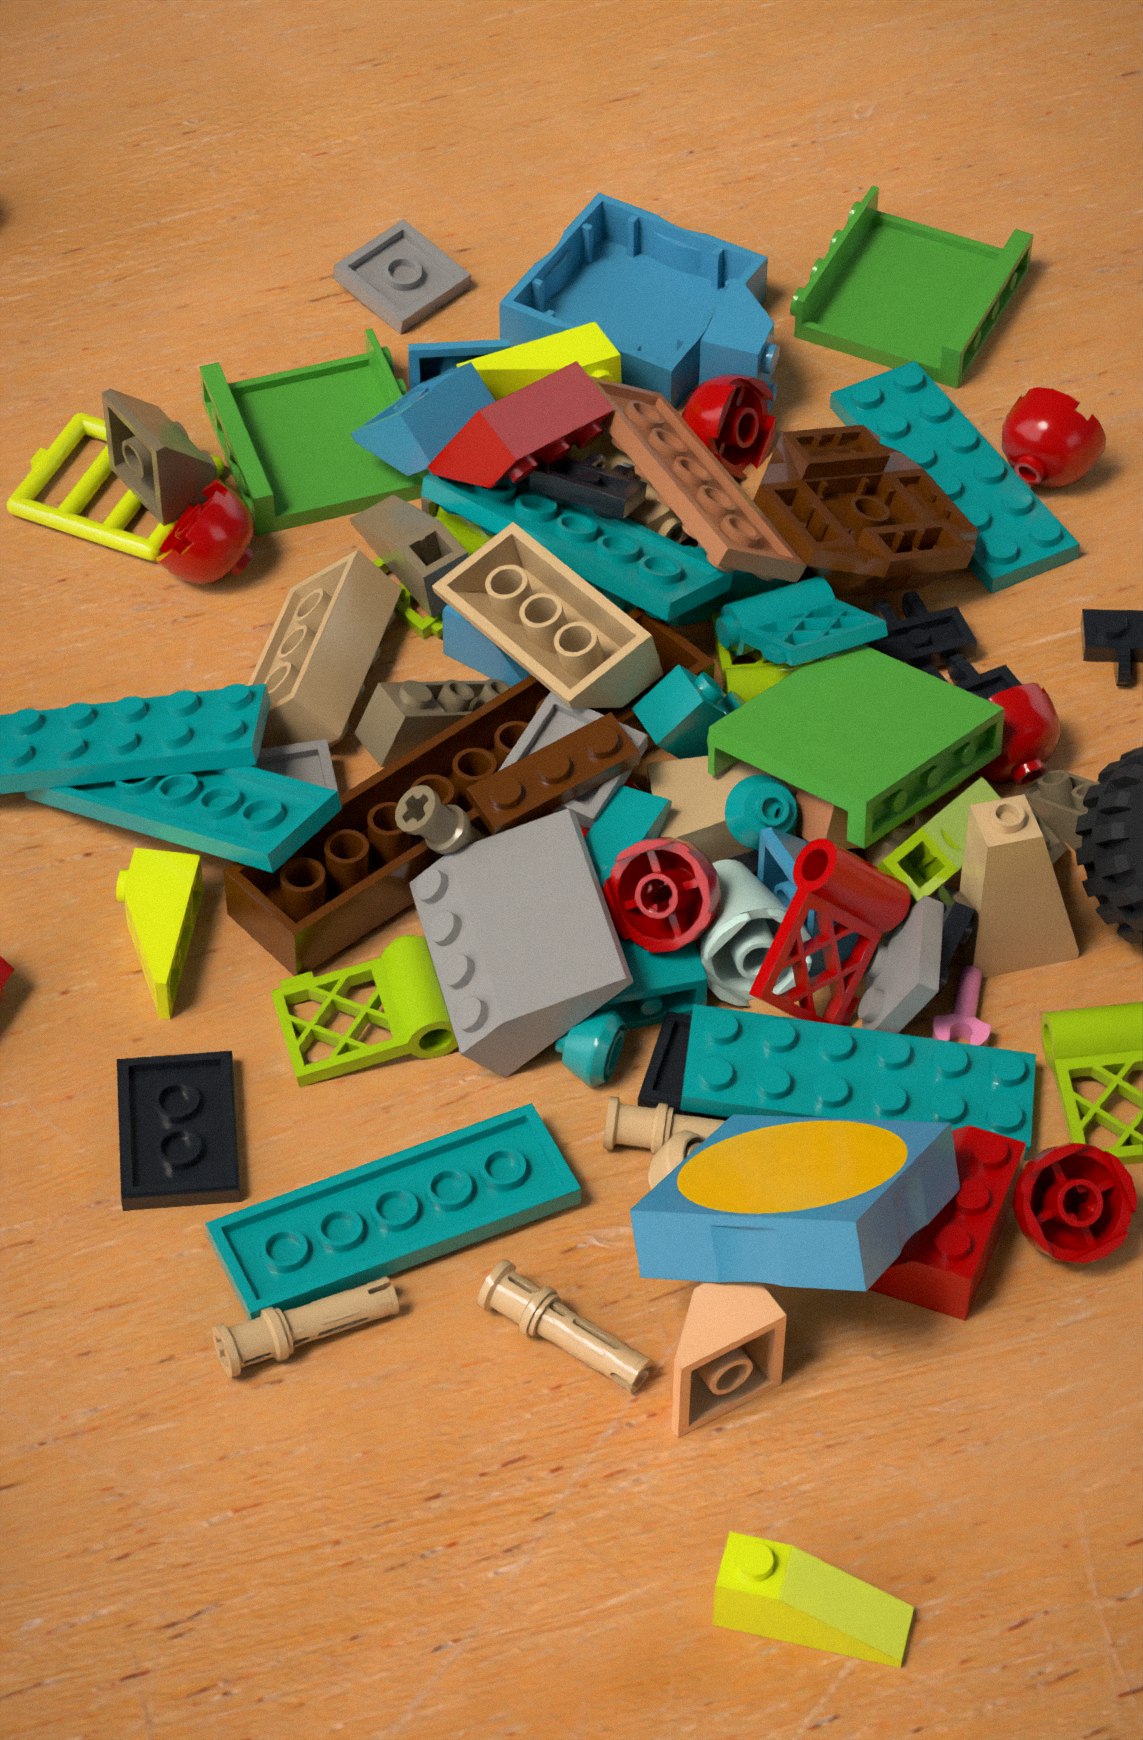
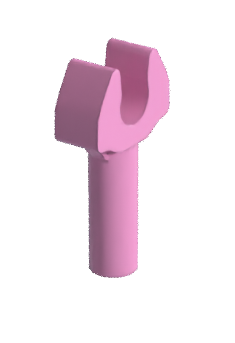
[932,966,991,1047]

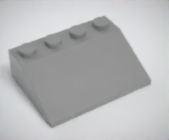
[409,808,633,1078]

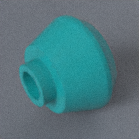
[724,775,799,851]
[555,1011,626,1087]

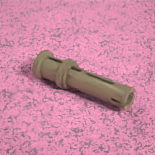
[395,785,488,854]

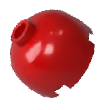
[681,374,776,478]
[1002,387,1106,488]
[156,479,254,584]
[974,683,1061,785]
[603,837,722,953]
[1012,1142,1138,1263]

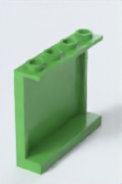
[790,185,1033,389]
[200,329,429,536]
[707,644,1004,849]

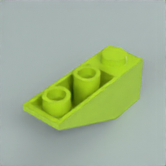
[877,777,1001,912]

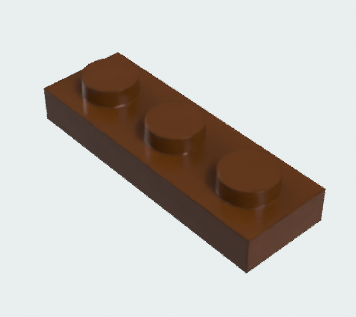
[467,712,640,835]

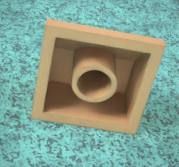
[672,1282,787,1438]

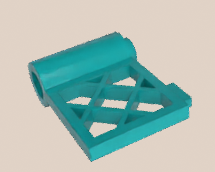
[715,576,888,666]

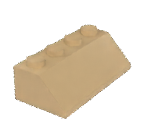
[432,522,663,708]
[247,549,402,748]

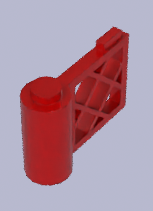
[749,838,910,1026]

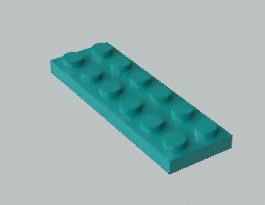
[830,361,1080,594]
[421,473,733,621]
[0,684,271,794]
[24,766,342,873]
[680,1004,1036,1161]
[205,1103,581,1320]

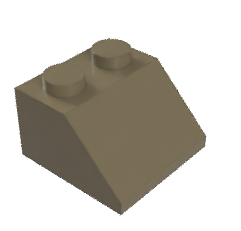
[102,389,217,526]

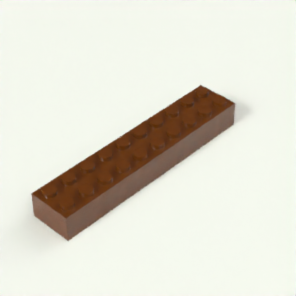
[223,607,715,976]

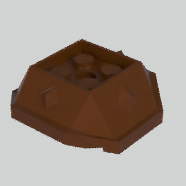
[753,425,979,598]

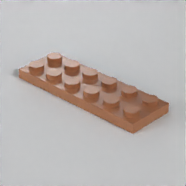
[588,375,807,583]

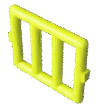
[6,413,225,561]

